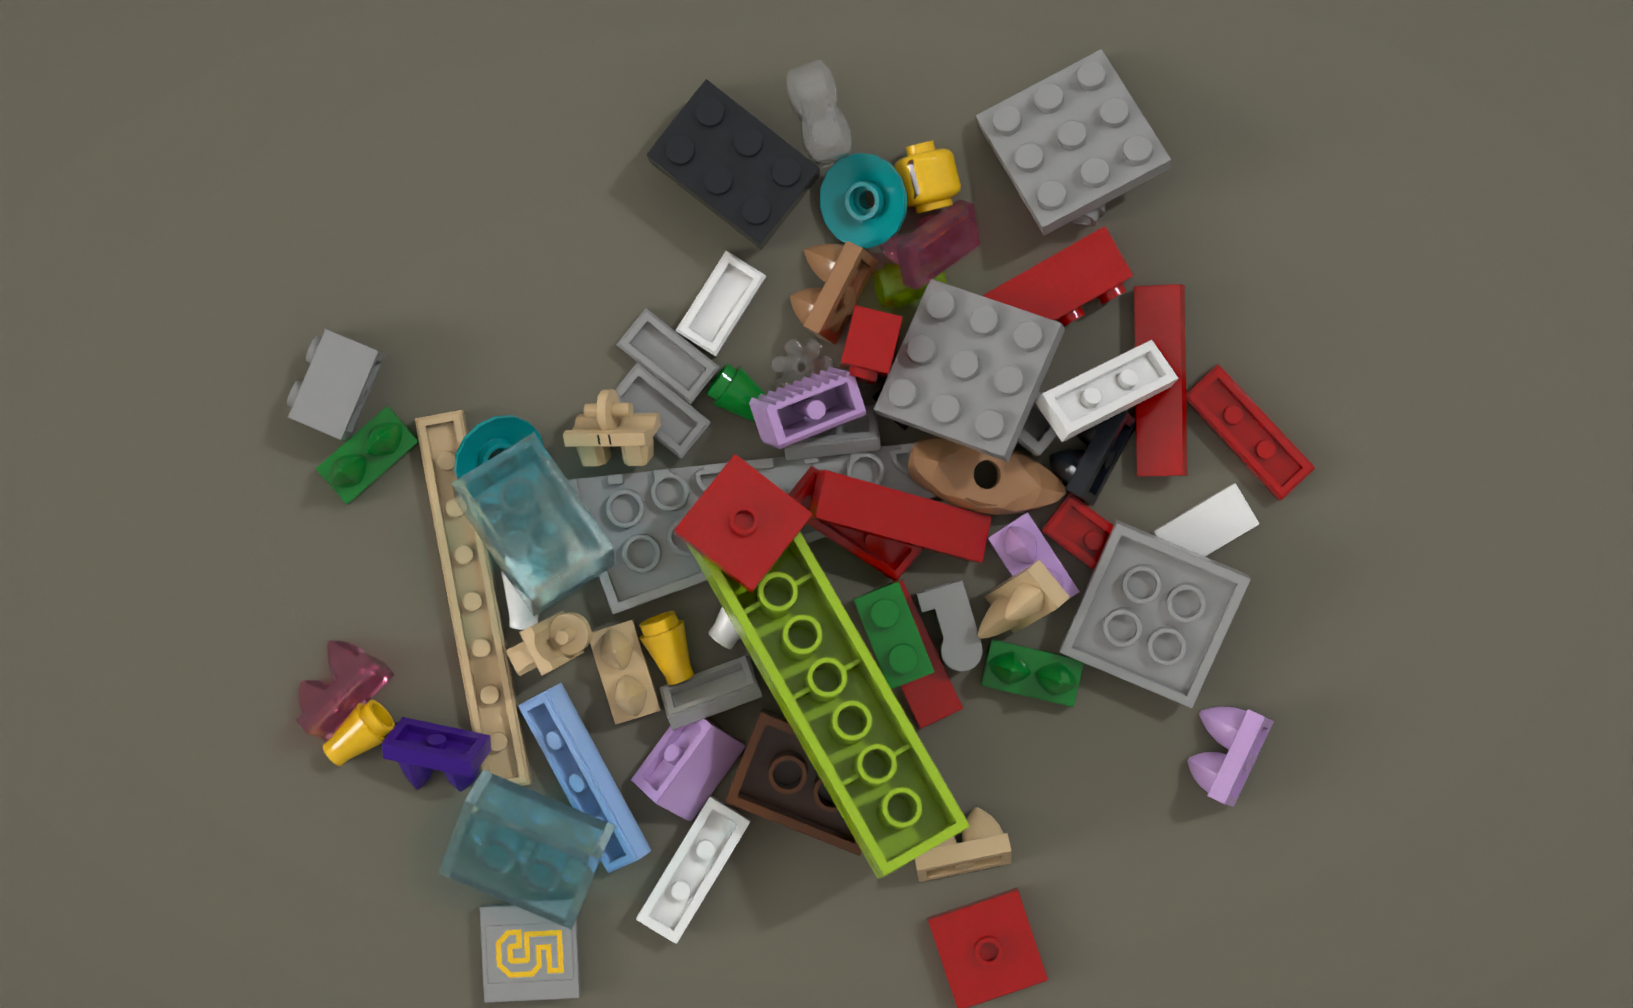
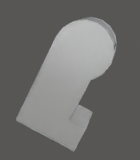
[915,579,983,672]

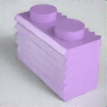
[749,367,866,449]

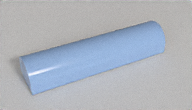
[518,682,652,873]

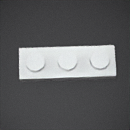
[1035,340,1179,442]
[636,795,751,944]

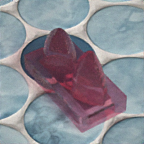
[880,199,980,290]
[296,640,395,741]

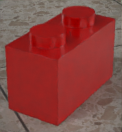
[840,305,902,385]

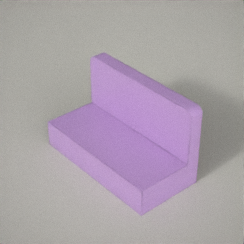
[631,718,745,821]

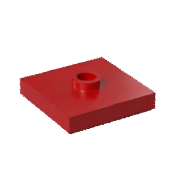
[674,454,813,593]
[927,888,1048,1008]

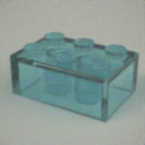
[451,433,615,617]
[439,770,616,930]

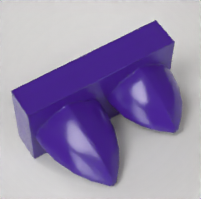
[382,717,491,792]

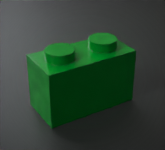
[853,580,934,689]

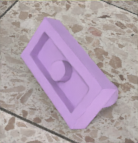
[987,512,1080,598]
[1187,706,1274,807]

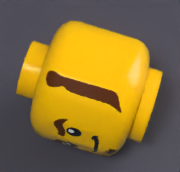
[894,141,961,214]

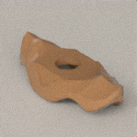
[908,437,1066,515]

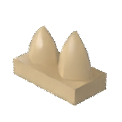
[978,560,1070,639]
[590,619,662,725]
[914,807,1012,882]

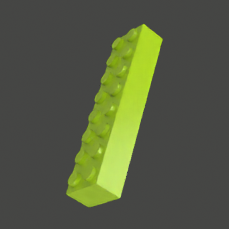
[686,532,970,879]

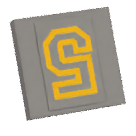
[480,900,581,1003]

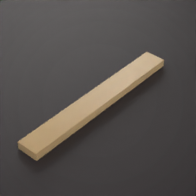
[415,410,532,793]

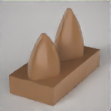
[790,241,878,345]

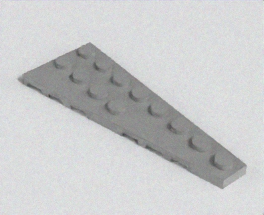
[564,443,936,614]

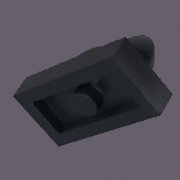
[1049,411,1136,506]

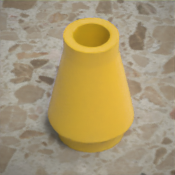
[639,611,694,685]
[323,700,395,766]

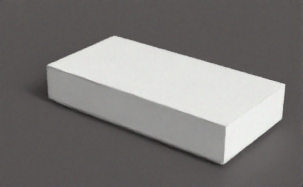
[676,251,767,357]
[1151,483,1259,556]

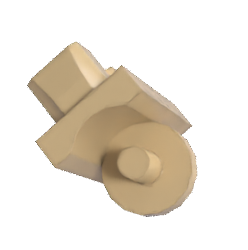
[563,389,661,466]
[506,611,592,676]

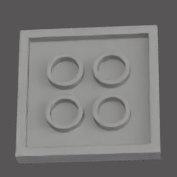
[975,49,1172,236]
[874,279,1065,462]
[1059,520,1251,708]

